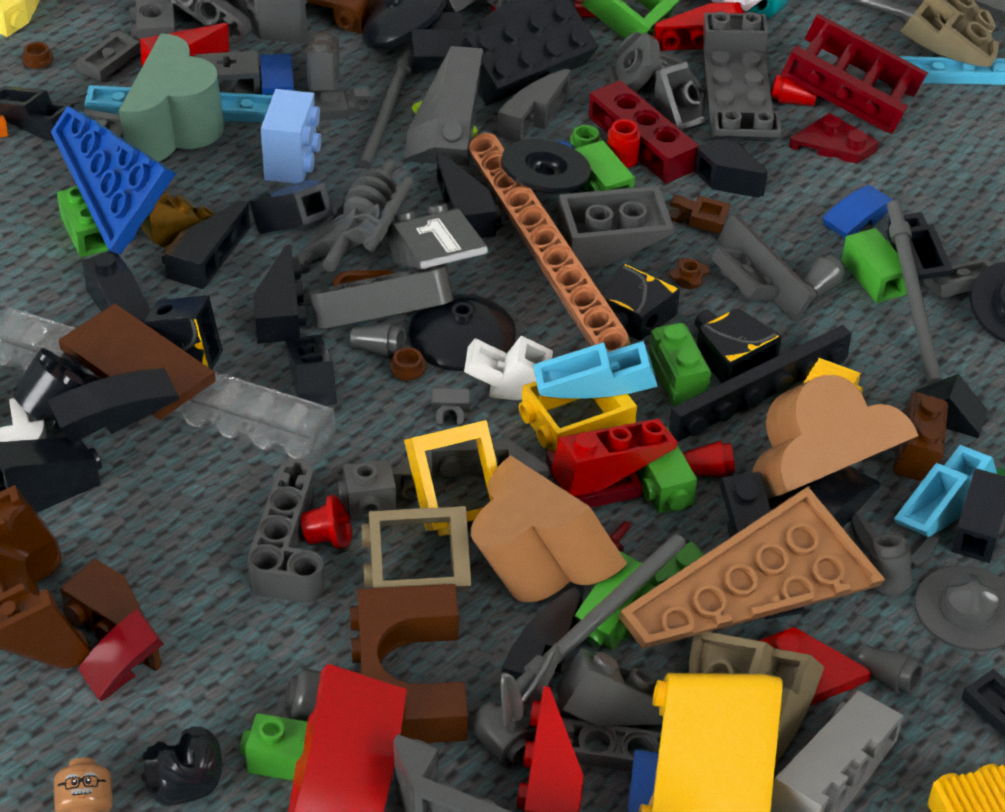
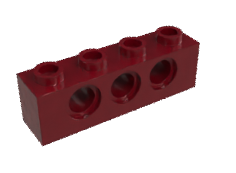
[588,80,699,184]

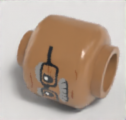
[53,757,113,812]

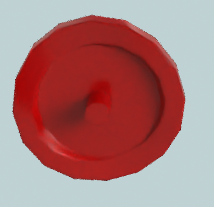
[301,494,352,549]

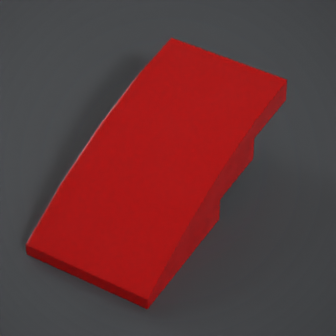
[288,663,407,812]

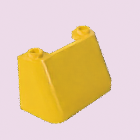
[638,673,783,812]

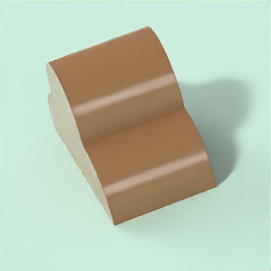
[752,375,919,499]
[471,455,627,602]

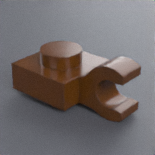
[669,195,731,234]

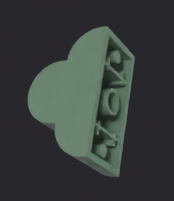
[118,33,225,161]

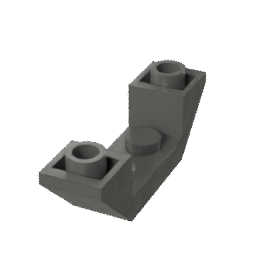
[393,439,549,500]

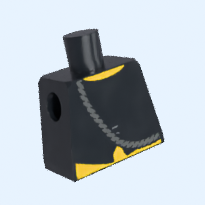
[602,263,680,340]
[140,295,223,370]
[694,309,782,384]

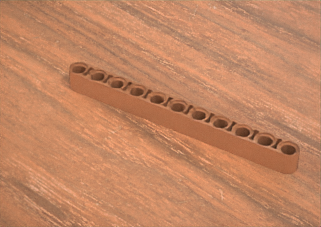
[469,133,631,352]

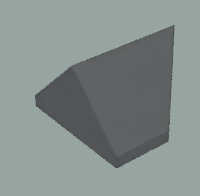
[653,61,706,130]

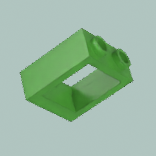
[581,0,679,39]

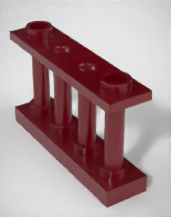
[781,13,928,134]

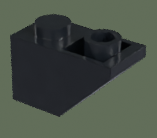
[694,135,768,198]
[249,179,334,234]
[951,468,1005,563]

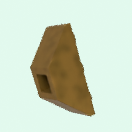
[140,190,215,248]

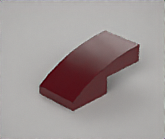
[78,609,164,701]

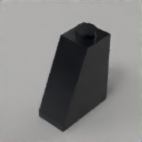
[0,437,102,513]

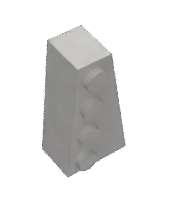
[770,690,904,812]

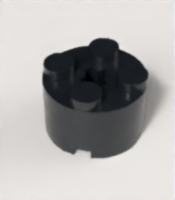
[13,348,100,432]

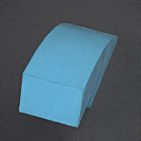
[533,341,657,399]
[894,445,997,537]

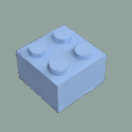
[261,89,321,184]

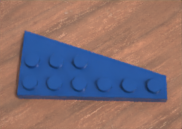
[51,106,176,255]

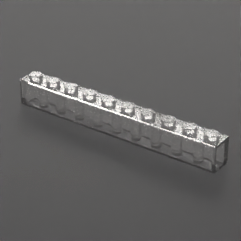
[0,307,335,464]

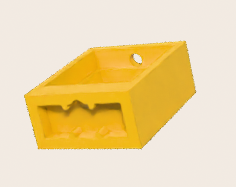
[519,381,637,451]
[404,420,498,536]

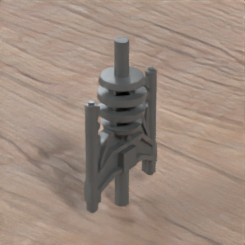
[297,160,414,272]

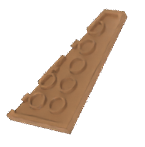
[618,487,885,649]

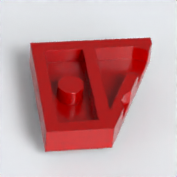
[759,627,871,705]

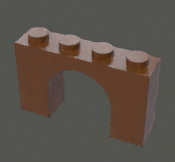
[350,584,468,743]

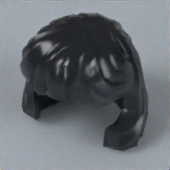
[141,727,222,806]

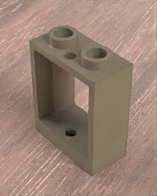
[361,506,471,593]

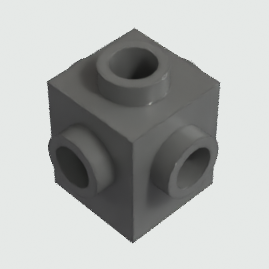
[337,459,396,520]

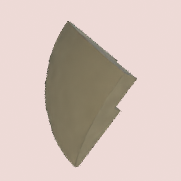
[900,0,999,67]
[689,632,824,764]

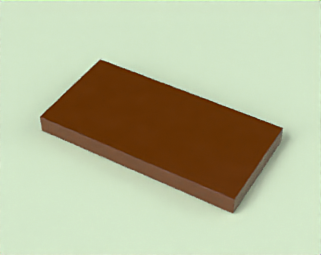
[58,303,216,420]

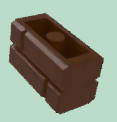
[893,392,948,481]

